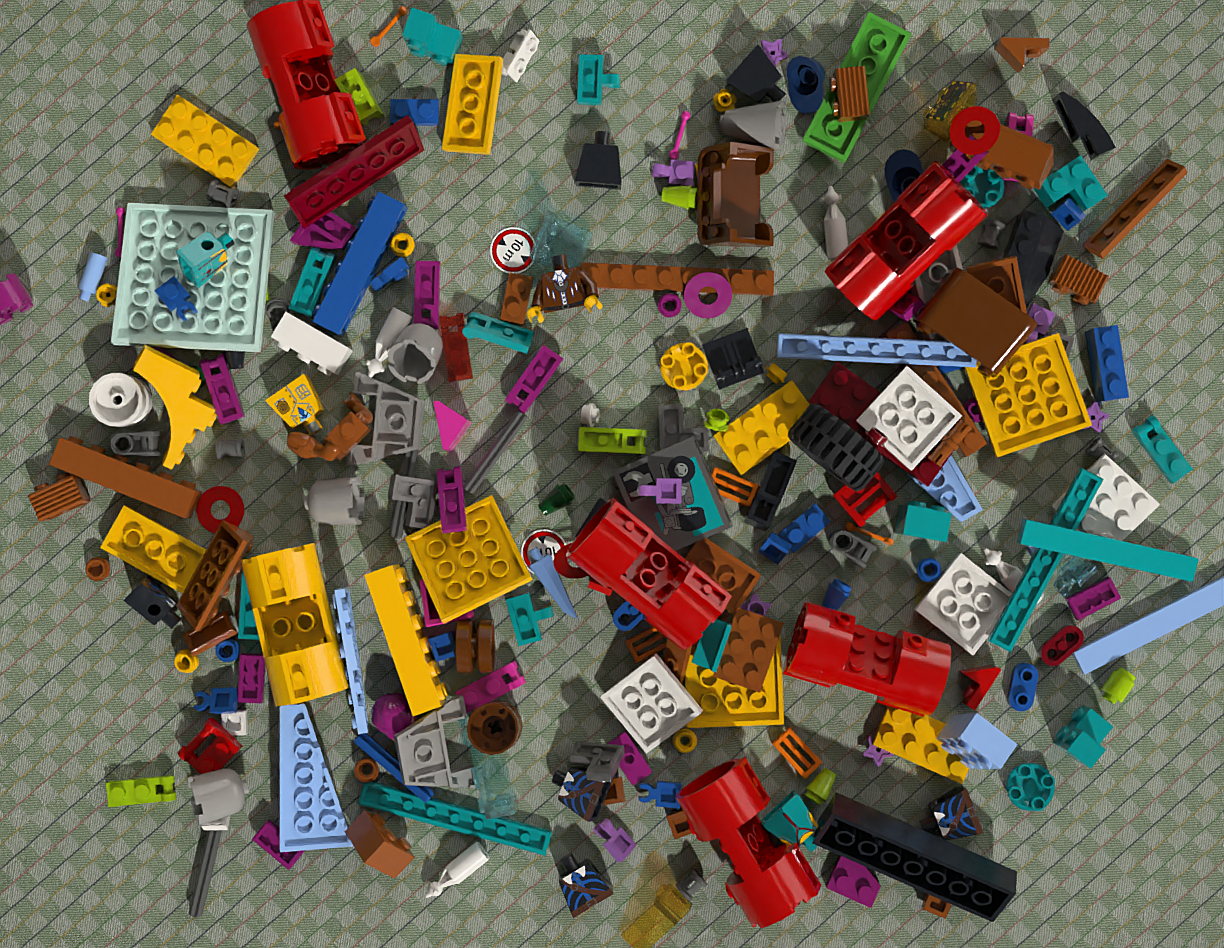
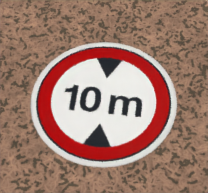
[490,227,537,274]
[521,529,566,574]

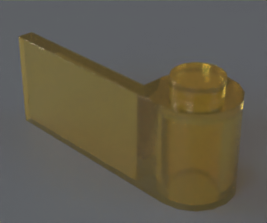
[621,883,692,948]

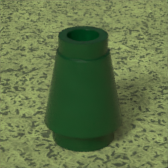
[538,483,575,516]

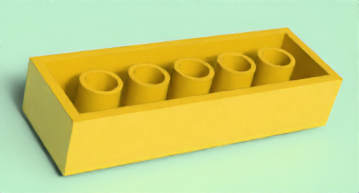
[364,564,448,716]

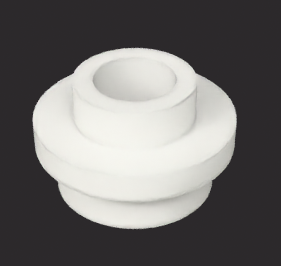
[581,403,600,427]

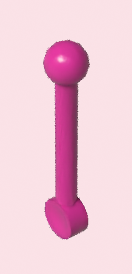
[669,111,690,160]
[115,207,126,258]

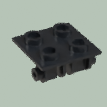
[702,328,764,390]

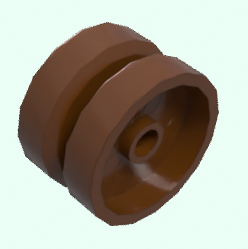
[455,619,495,673]

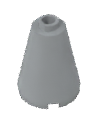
[719,101,787,151]

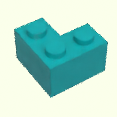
[402,8,463,66]
[1033,155,1108,212]
[894,501,952,542]
[1053,705,1114,769]

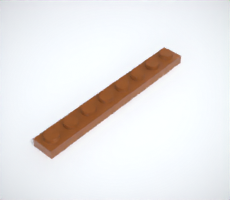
[581,262,774,296]

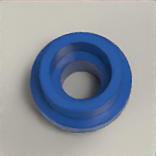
[917,558,941,582]
[215,638,240,662]

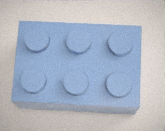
[936,713,1017,770]

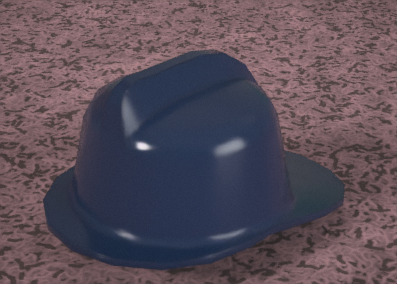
[786,56,825,114]
[884,149,924,202]

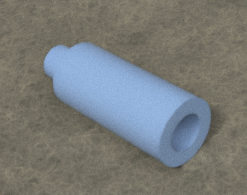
[78,252,108,302]

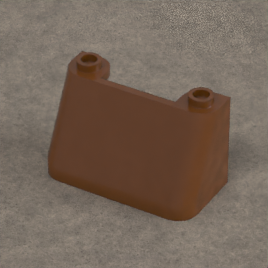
[697,142,774,247]
[913,267,1038,378]

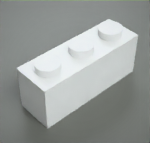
[271,312,353,376]

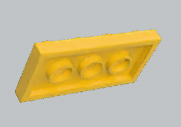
[442,54,504,155]
[151,95,259,188]
[713,380,810,475]
[100,505,206,594]
[872,706,969,784]

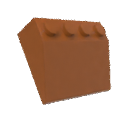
[176,520,254,631]

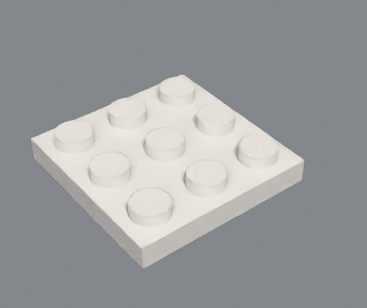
[856,366,962,471]
[1052,453,1160,541]
[914,553,1012,655]
[600,653,703,754]

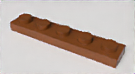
[1083,159,1187,259]

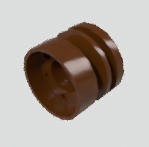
[467,700,523,755]

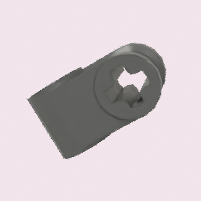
[110,431,161,456]
[828,530,877,569]

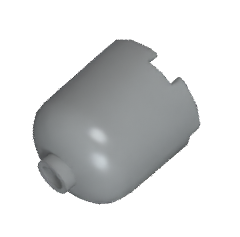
[387,323,443,384]
[304,476,366,525]
[187,768,249,826]

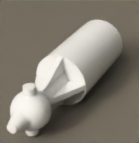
[822,186,848,260]
[366,307,412,378]
[984,548,1044,605]
[425,842,490,898]

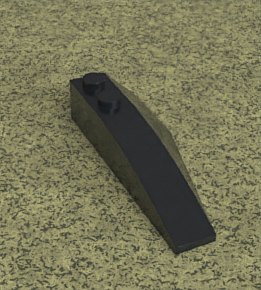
[1002,210,1064,308]

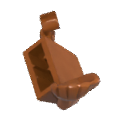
[287,392,373,462]

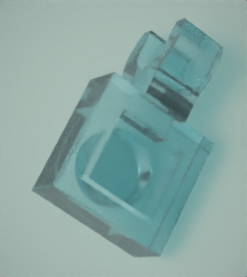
[1053,556,1098,597]

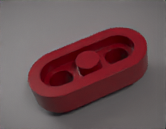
[1039,625,1084,666]

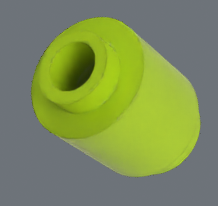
[1100,667,1136,705]

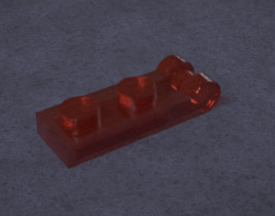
[439,312,474,383]

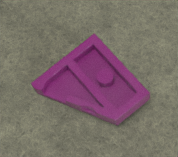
[290,212,357,250]
[826,855,881,908]

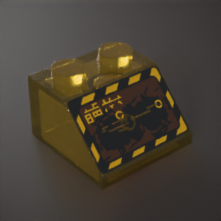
[923,80,977,143]

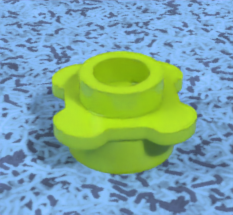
[704,409,730,431]

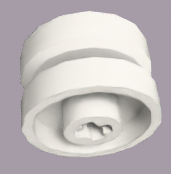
[89,373,153,428]

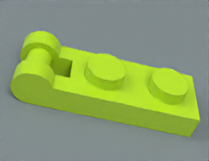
[578,427,647,454]
[106,775,177,807]

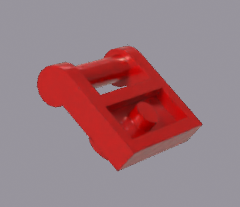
[832,472,897,528]
[177,717,243,774]

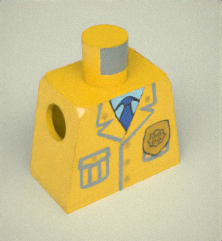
[265,374,325,436]

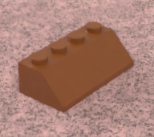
[950,108,1054,190]

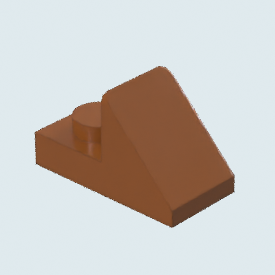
[995,37,1049,73]

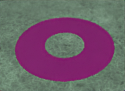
[684,272,732,318]

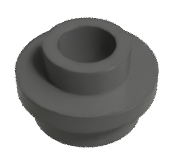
[265,298,290,321]

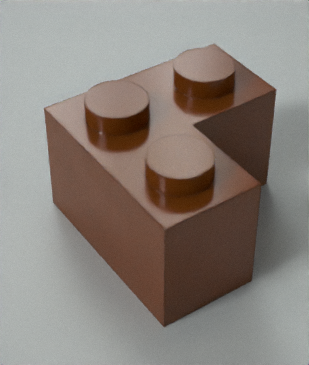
[345,810,415,879]

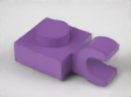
[652,159,695,186]
[1022,303,1055,345]
[639,478,682,504]
[593,818,637,863]

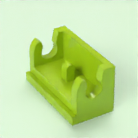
[335,68,384,125]

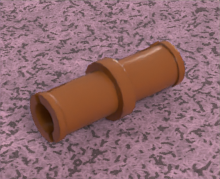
[928,419,972,467]

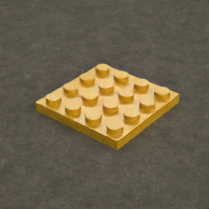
[964,333,1092,458]
[405,495,533,623]
[684,633,784,728]

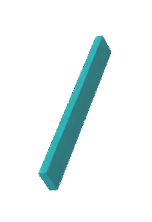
[987,468,1104,653]
[1017,519,1199,582]
[358,781,552,856]

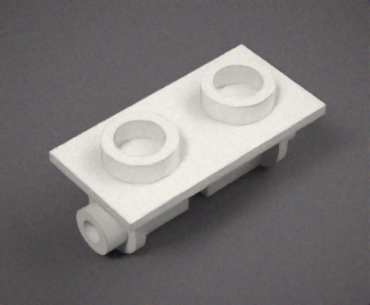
[502,29,540,83]

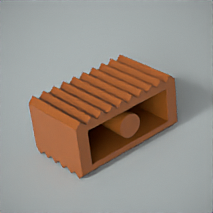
[829,66,870,122]
[1047,254,1109,306]
[28,472,91,522]

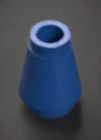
[822,578,852,610]

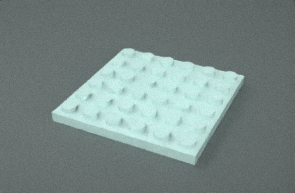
[111,203,274,352]

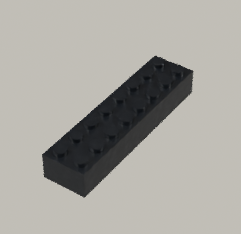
[812,792,1017,922]

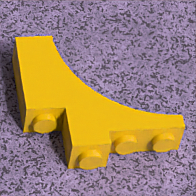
[133,344,217,470]

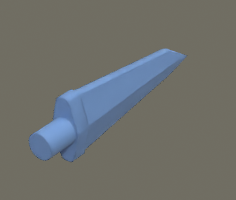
[529,547,578,620]

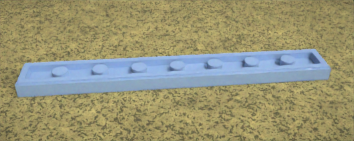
[777,333,976,367]
[1072,576,1224,675]

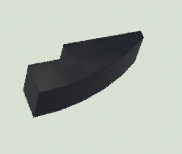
[1052,91,1116,161]
[744,451,797,532]

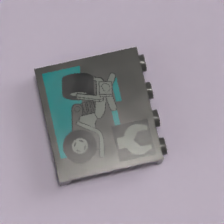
[611,436,733,551]

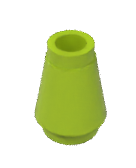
[661,185,698,210]
[805,767,837,806]

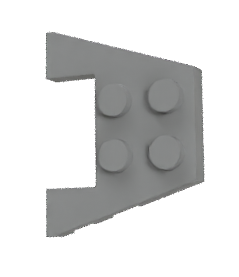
[346,372,425,466]
[394,695,479,789]

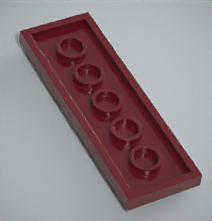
[284,115,424,229]
[808,362,954,487]

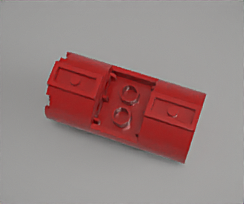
[247,0,366,170]
[824,160,988,321]
[566,498,732,650]
[783,602,951,717]
[676,757,821,928]

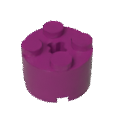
[0,273,34,325]

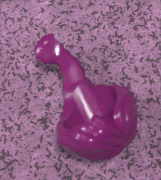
[371,692,418,740]

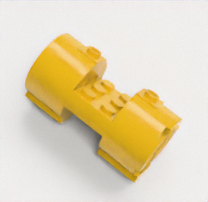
[241,543,349,706]

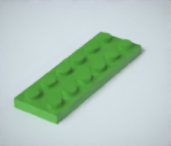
[802,12,912,163]

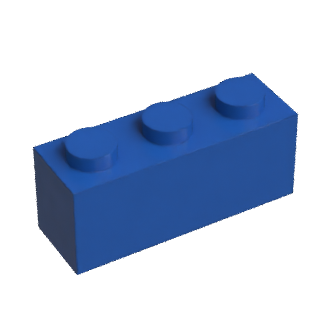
[1085,325,1129,403]

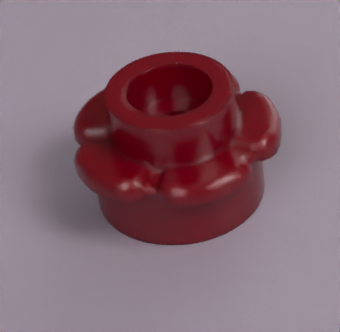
[865,427,888,449]

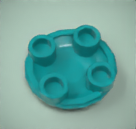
[959,166,1004,208]
[1006,762,1055,812]

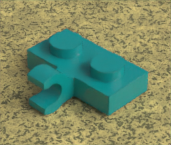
[577,54,620,105]
[505,592,554,646]

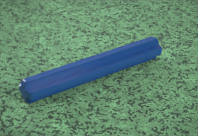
[354,733,434,802]

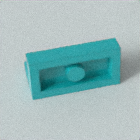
[691,619,732,673]

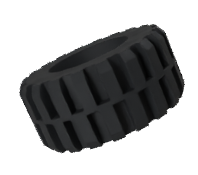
[788,404,884,492]

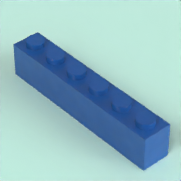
[312,191,408,337]

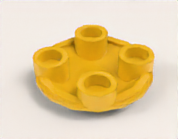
[660,342,708,391]

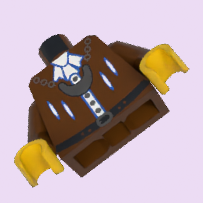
[527,254,603,323]

